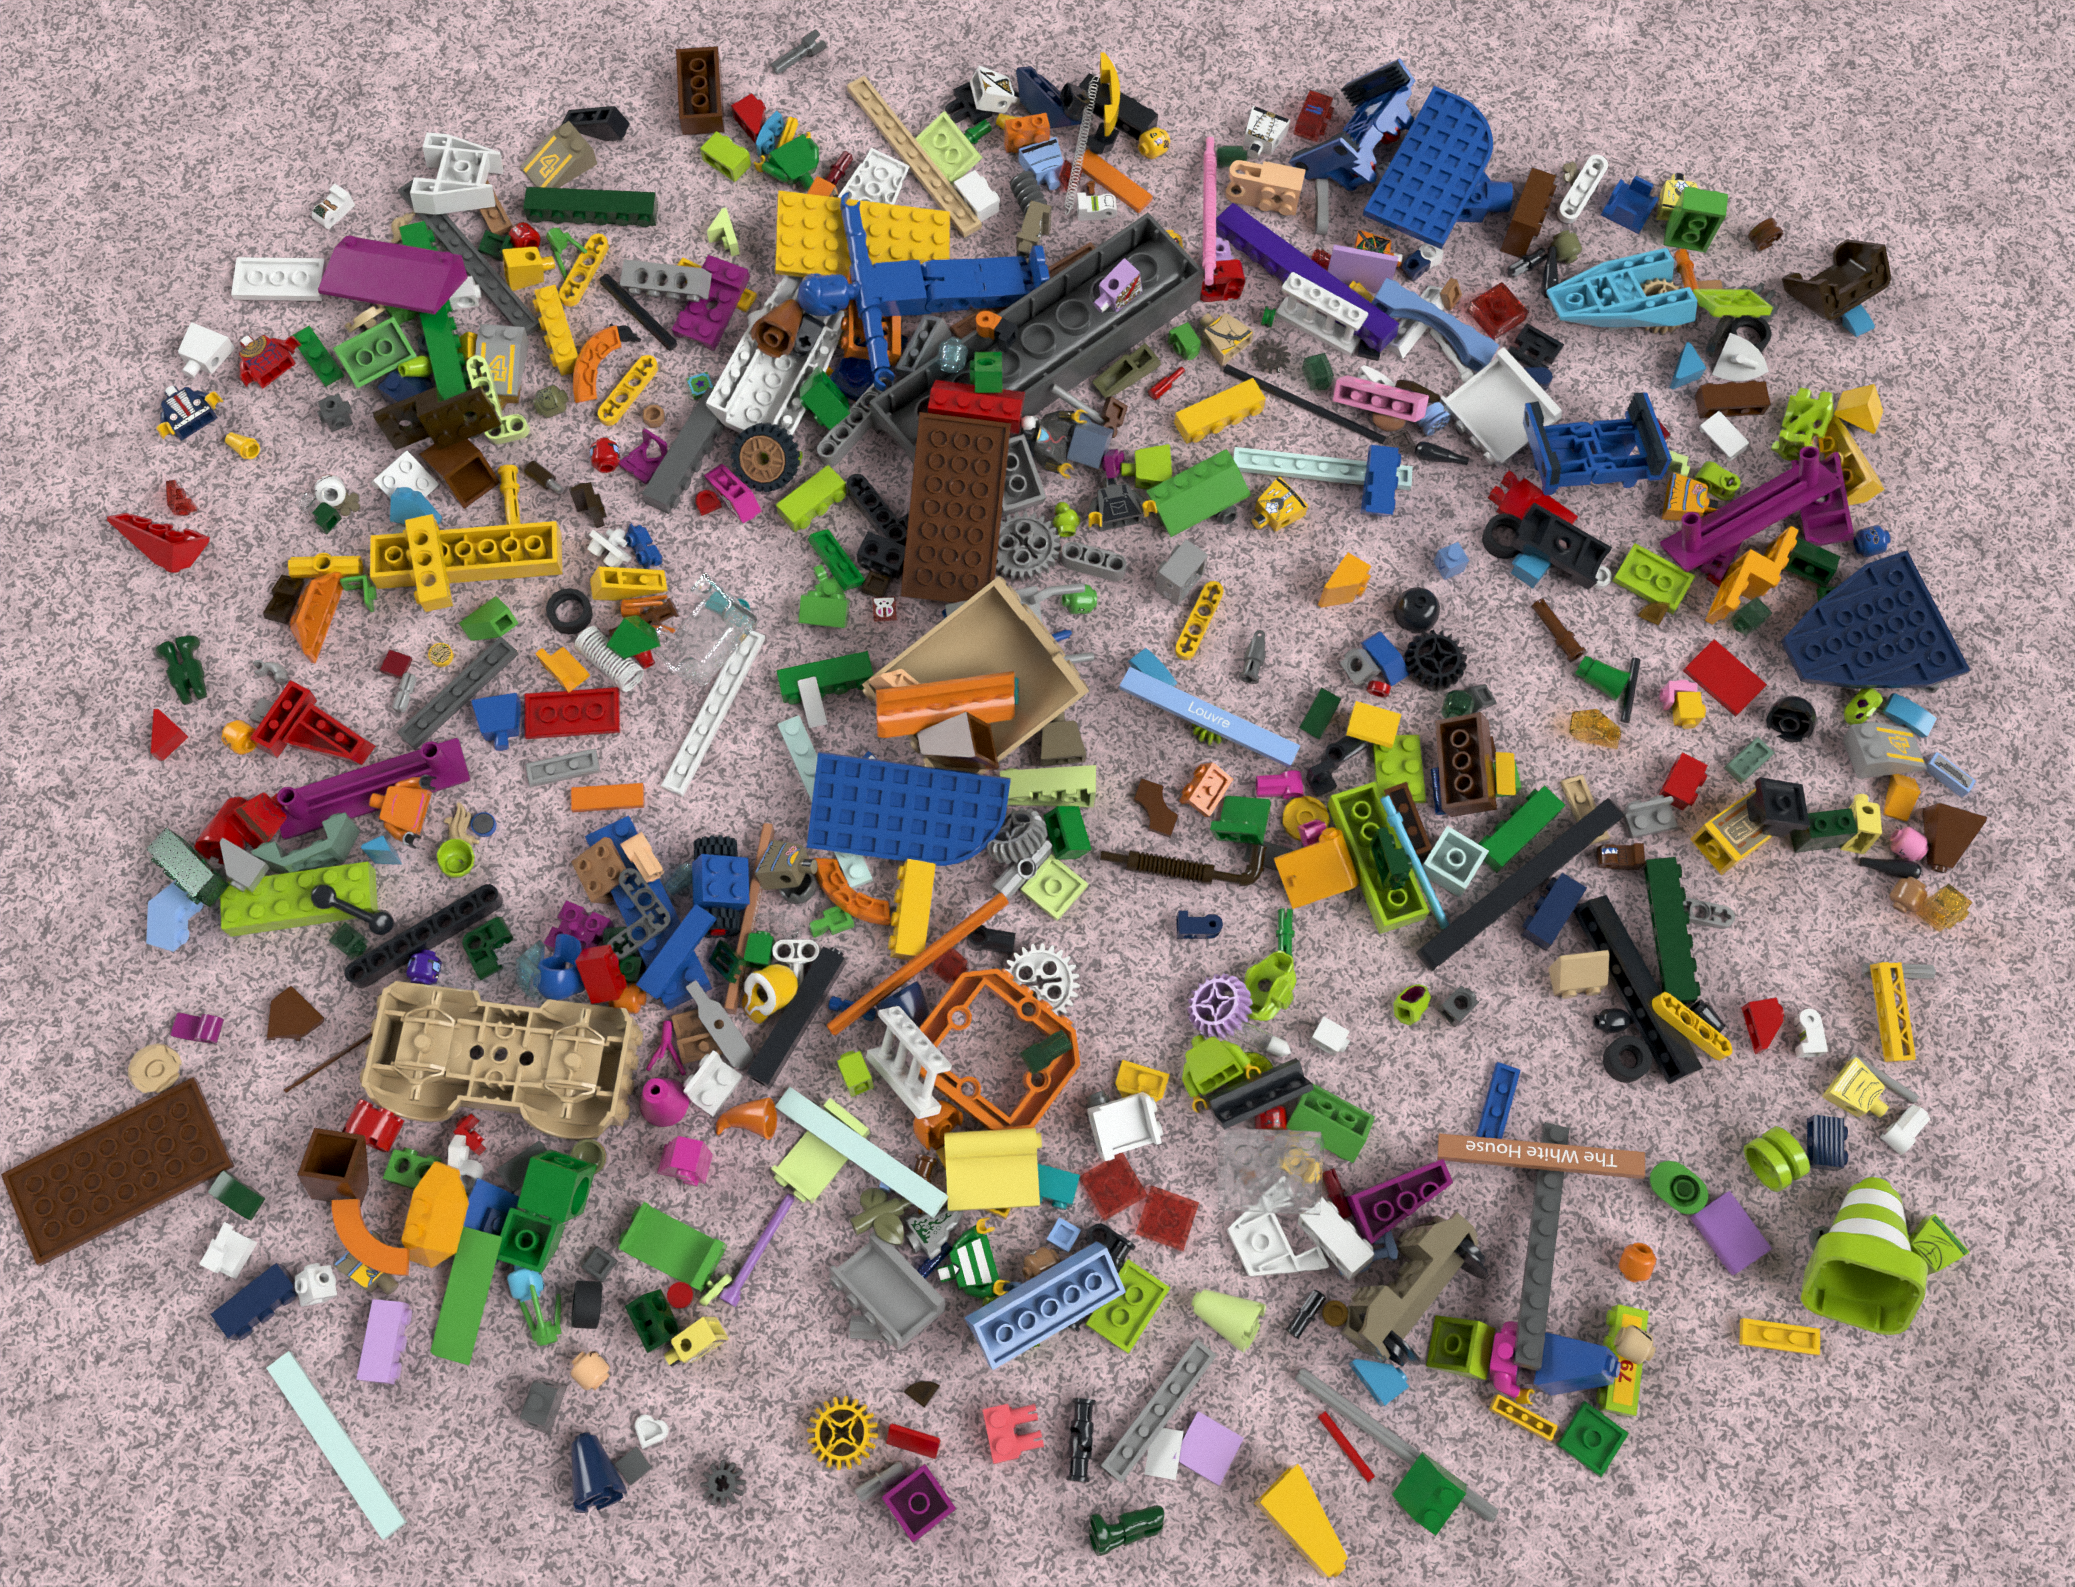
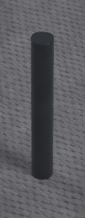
[1620,658,1641,723]

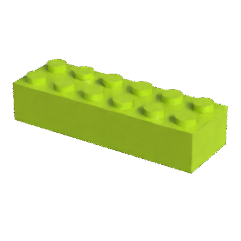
[1327,782,1429,934]
[220,861,378,937]

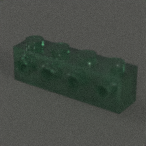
[146,827,230,907]

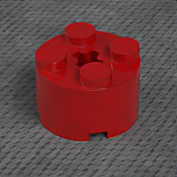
[342,1099,405,1153]

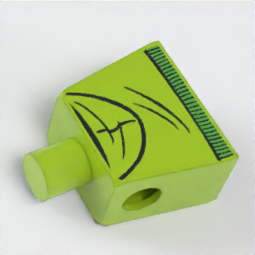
[1909,1214,1970,1275]

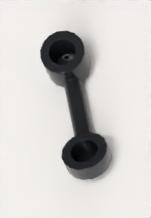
[311,883,394,935]

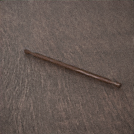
[283,1032,373,1093]

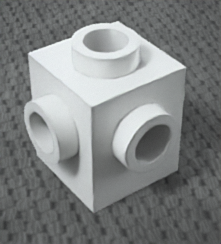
[295,1263,337,1307]

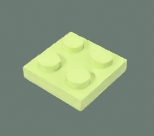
[1020,854,1088,921]

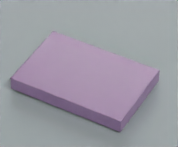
[1328,245,1398,293]

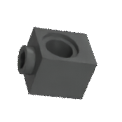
[1437,985,1479,1027]

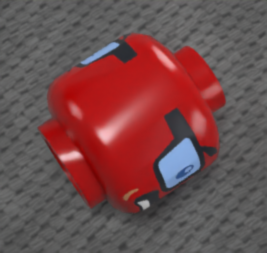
[590,438,620,473]

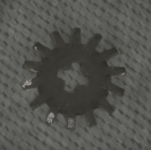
[1252,339,1291,374]

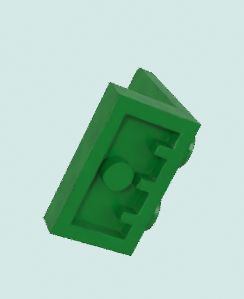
[1210,796,1271,845]

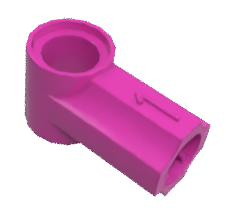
[1255,770,1304,799]

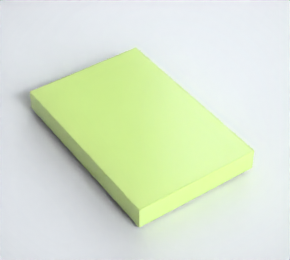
[915,111,983,186]

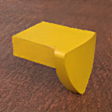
[458,332,478,366]

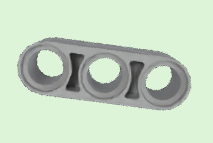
[1062,542,1127,581]

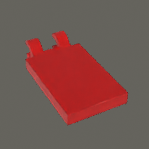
[1488,471,1578,541]

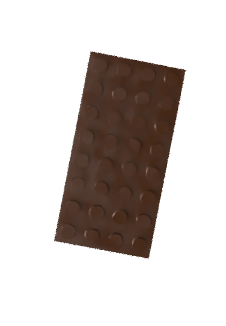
[900,412,1011,603]
[1,1077,235,1266]

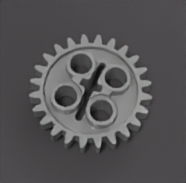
[996,511,1061,582]

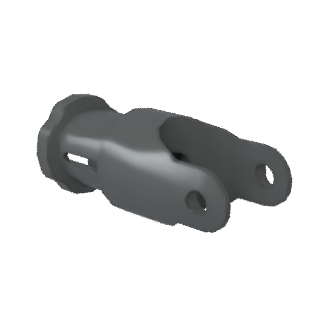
[1239,630,1266,684]

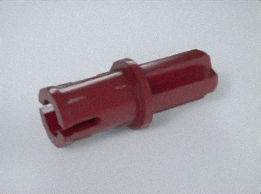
[824,151,853,186]
[1320,1168,1352,1219]

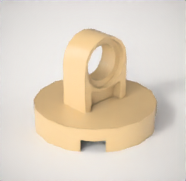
[344,304,387,333]
[128,1043,182,1093]

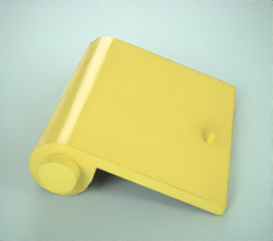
[944,1128,1042,1211]

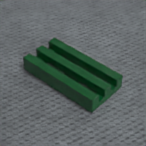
[708,940,746,984]

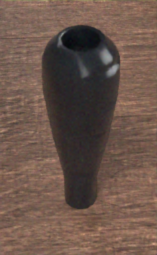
[1541,246,1559,299]
[1415,442,1469,466]
[1860,857,1922,879]

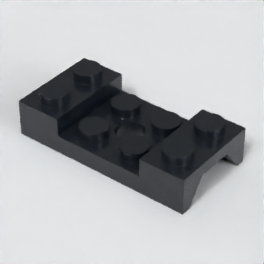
[1510,503,1612,590]

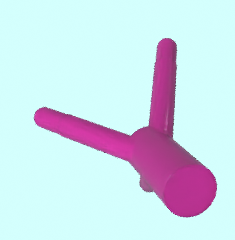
[646,1021,686,1075]

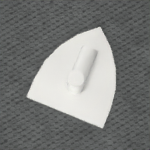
[1712,333,1769,381]

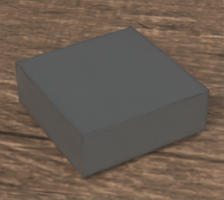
[582,1246,618,1282]
[615,1446,653,1485]

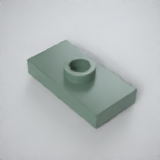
[1724,737,1775,784]

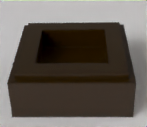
[861,570,891,599]

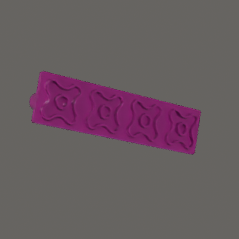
[1660,446,1841,572]
[277,738,471,840]

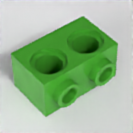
[383,1147,442,1189]

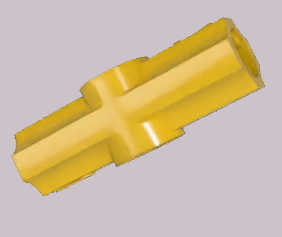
[288,553,364,578]

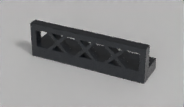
[1207,1058,1314,1130]

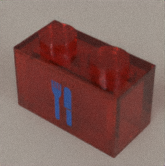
[1294,90,1335,142]

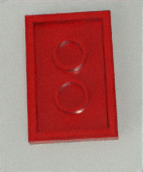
[1683,639,1767,717]

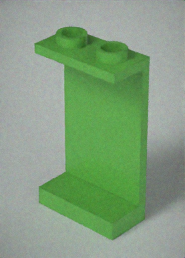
[618,1202,727,1293]

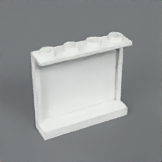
[1441,347,1562,468]

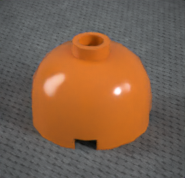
[913,1099,963,1151]

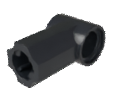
[1321,736,1367,770]
[967,925,1016,955]

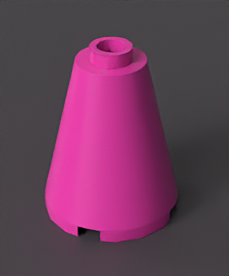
[639,1077,689,1127]

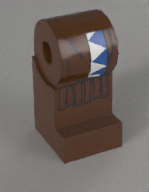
[1596,843,1645,870]

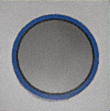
[471,812,497,837]

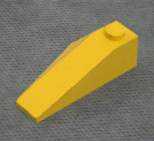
[1817,416,1885,506]

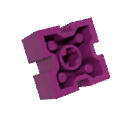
[543,900,615,953]

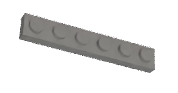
[1101,1339,1217,1483]

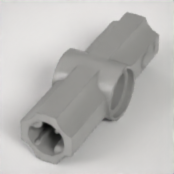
[991,839,1053,900]

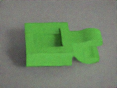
[813,564,846,598]
[809,906,854,938]

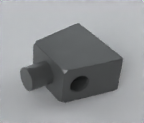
[520,1378,568,1435]

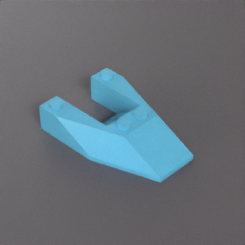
[1547,248,1697,327]

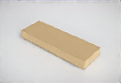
[1560,774,1610,845]

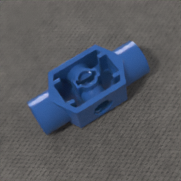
[1457,172,1513,223]

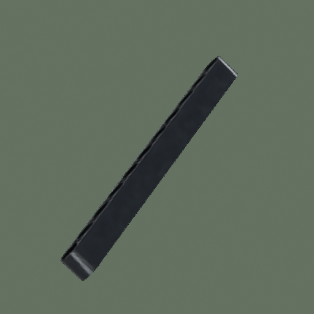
[1415,798,1625,972]

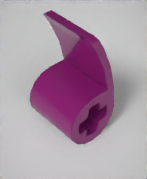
[171,1012,224,1044]

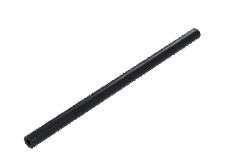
[1223,364,1386,445]

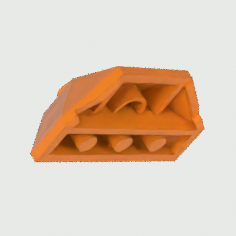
[290,572,344,664]

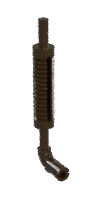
[1100,844,1267,887]

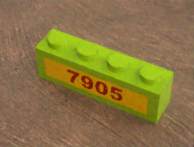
[1596,1304,1649,1417]

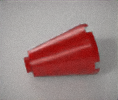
[194,796,247,865]

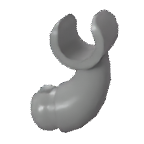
[253,660,288,683]

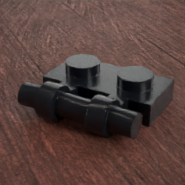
[1508,323,1564,369]

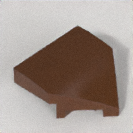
[267,986,324,1041]

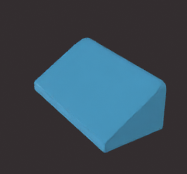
[361,835,402,865]

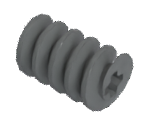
[1010,171,1047,217]

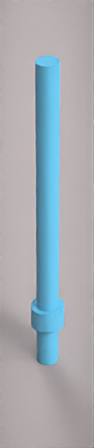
[1380,795,1450,929]

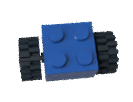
[692,835,750,939]

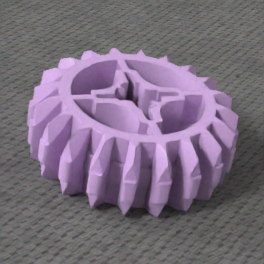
[1186,973,1253,1039]

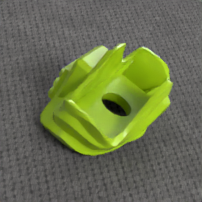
[1244,951,1296,1021]

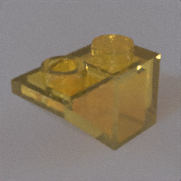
[1569,709,1621,749]

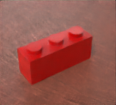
[250,680,317,759]

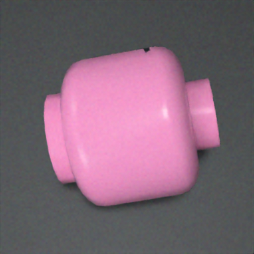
[1890,827,1929,861]

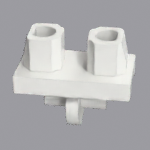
[587,528,632,567]

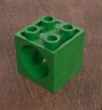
[517,1149,597,1224]

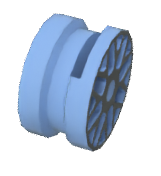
[1416,402,1451,436]

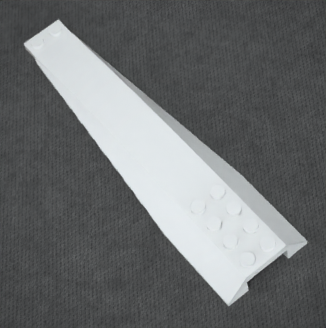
[706,148,910,436]

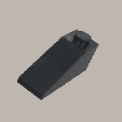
[561,106,630,141]

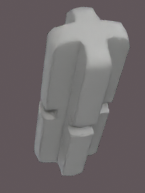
[392,673,417,713]

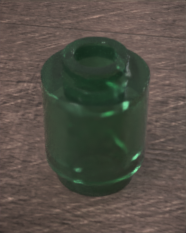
[1216,145,1247,167]

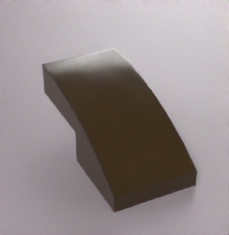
[263,574,304,624]

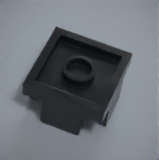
[1746,777,1810,837]

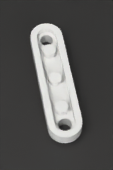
[1557,155,1608,223]

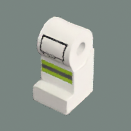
[1077,193,1117,221]
[1794,1009,1828,1058]

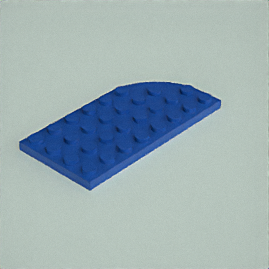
[1363,86,1493,250]
[806,752,1011,866]

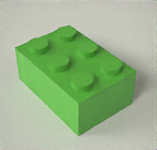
[1663,187,1728,253]
[333,316,417,388]

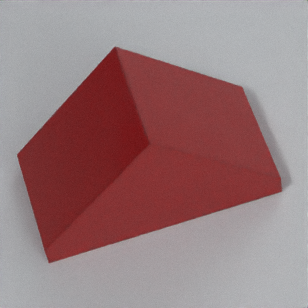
[150,709,188,761]

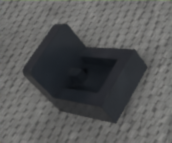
[1085,122,1119,155]

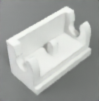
[1699,411,1749,462]

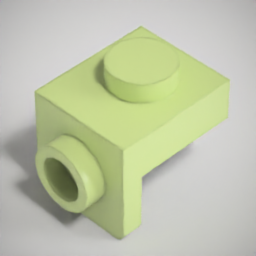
[1667,451,1690,477]

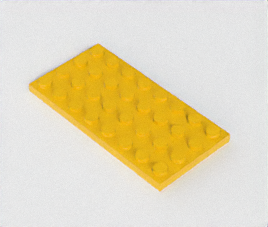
[775,190,950,277]

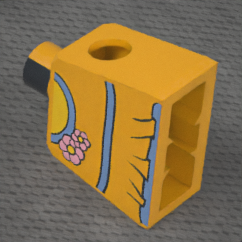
[1661,473,1718,521]

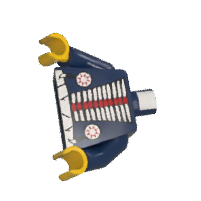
[156,386,224,441]

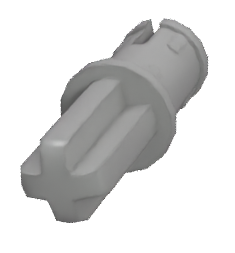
[855,1461,907,1502]

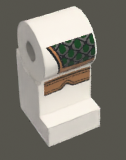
[312,184,355,229]

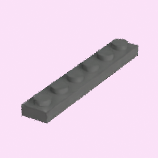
[397,636,519,750]

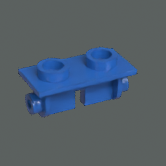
[625,523,663,569]

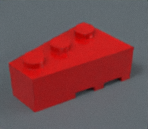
[282,702,376,765]

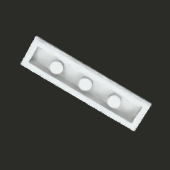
[1385,285,1444,359]

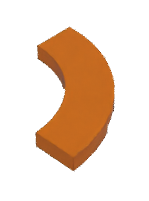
[573,325,622,403]
[814,858,891,926]
[332,1199,410,1276]

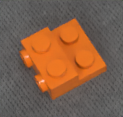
[1004,113,1050,153]

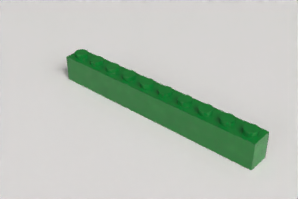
[399,221,473,414]

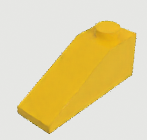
[590,566,668,601]

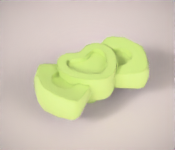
[699,1273,732,1307]

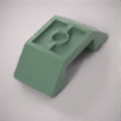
[251,813,360,874]

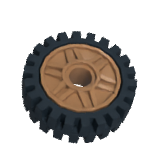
[730,422,800,492]

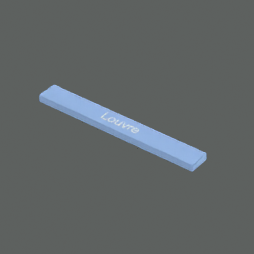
[1119,667,1300,768]

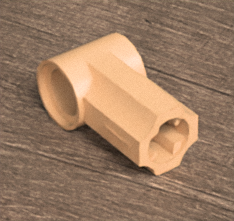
[620,832,664,883]

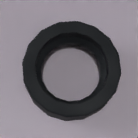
[1726,315,1772,353]
[1482,513,1521,559]
[546,588,593,635]

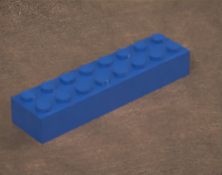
[585,815,713,1010]

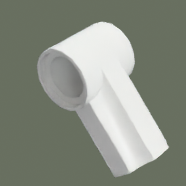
[1880,1104,1930,1155]

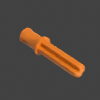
[1674,249,1699,292]

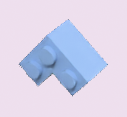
[146,880,204,952]

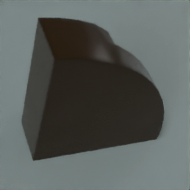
[904,1381,940,1408]

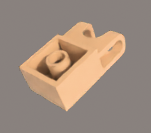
[1225,160,1306,216]

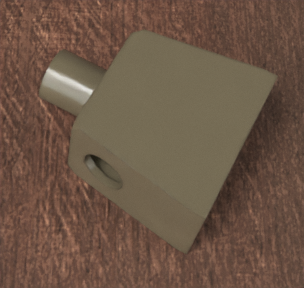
[1041,711,1086,767]

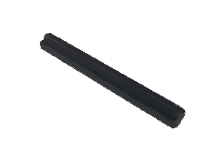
[599,274,677,351]

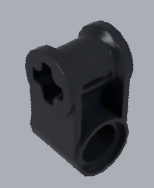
[1060,82,1090,121]
[790,312,825,358]

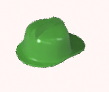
[1650,1160,1709,1214]

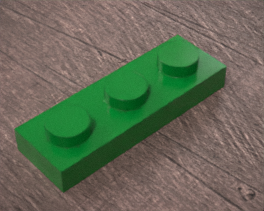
[291,325,344,387]
[808,529,865,591]

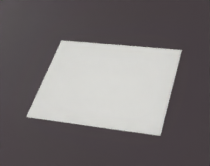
[1144,1428,1184,1480]

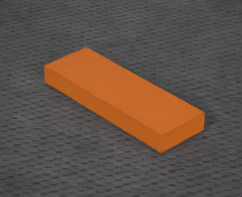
[571,783,644,812]

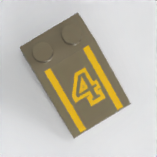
[520,121,597,188]

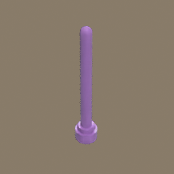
[718,1194,794,1307]

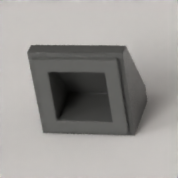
[1462,684,1497,713]

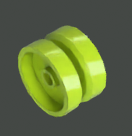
[1744,1126,1810,1192]

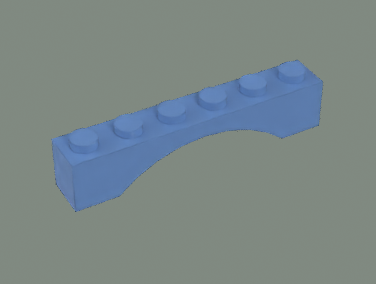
[1371,278,1499,372]

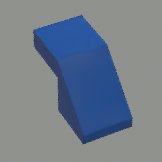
[1361,631,1410,687]

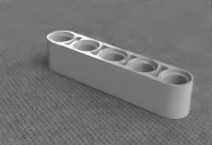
[817,377,895,467]

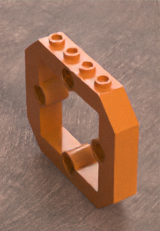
[919,968,1080,1130]

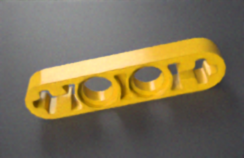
[559,233,609,307]
[598,355,658,426]
[1175,581,1224,660]
[1652,992,1733,1061]

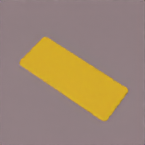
[1496,752,1516,795]

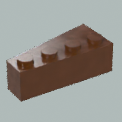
[1500,167,1557,258]

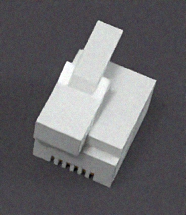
[199,1222,258,1279]

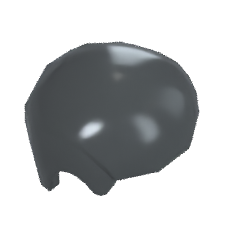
[778,873,817,904]

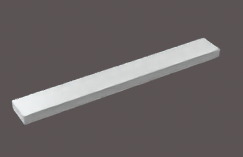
[661,627,765,797]

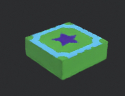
[686,372,714,400]

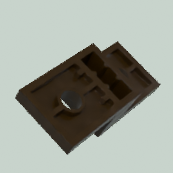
[373,386,502,451]

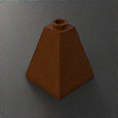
[1922,803,1987,873]

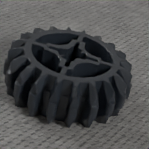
[1404,629,1467,691]

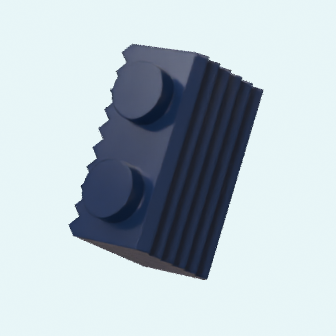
[1807,1115,1848,1171]

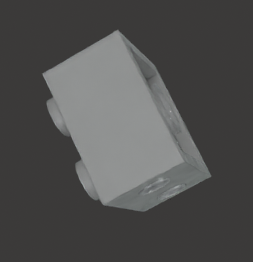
[1155,539,1208,606]

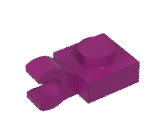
[1102,449,1125,478]

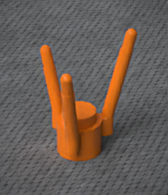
[621,595,675,633]

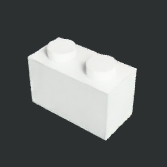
[954,170,1000,222]

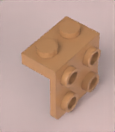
[571,837,629,904]

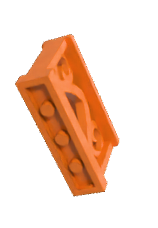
[841,271,901,366]

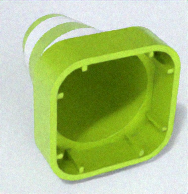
[1801,1177,1928,1335]

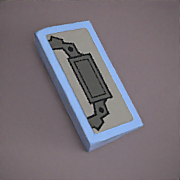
[1925,752,1976,798]

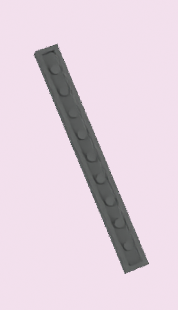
[397,179,541,336]
[1512,1122,1570,1371]

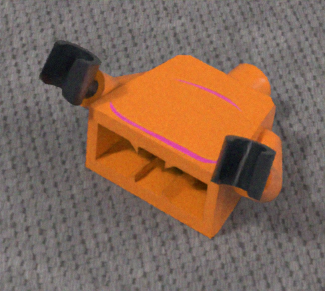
[369,775,437,849]

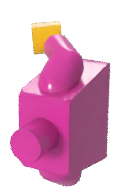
[1490,1321,1535,1405]

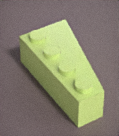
[1000,765,1096,807]

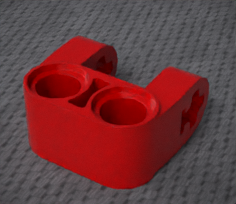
[1200,259,1246,302]

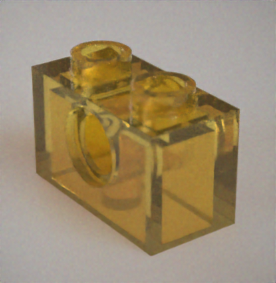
[1916,883,1973,932]

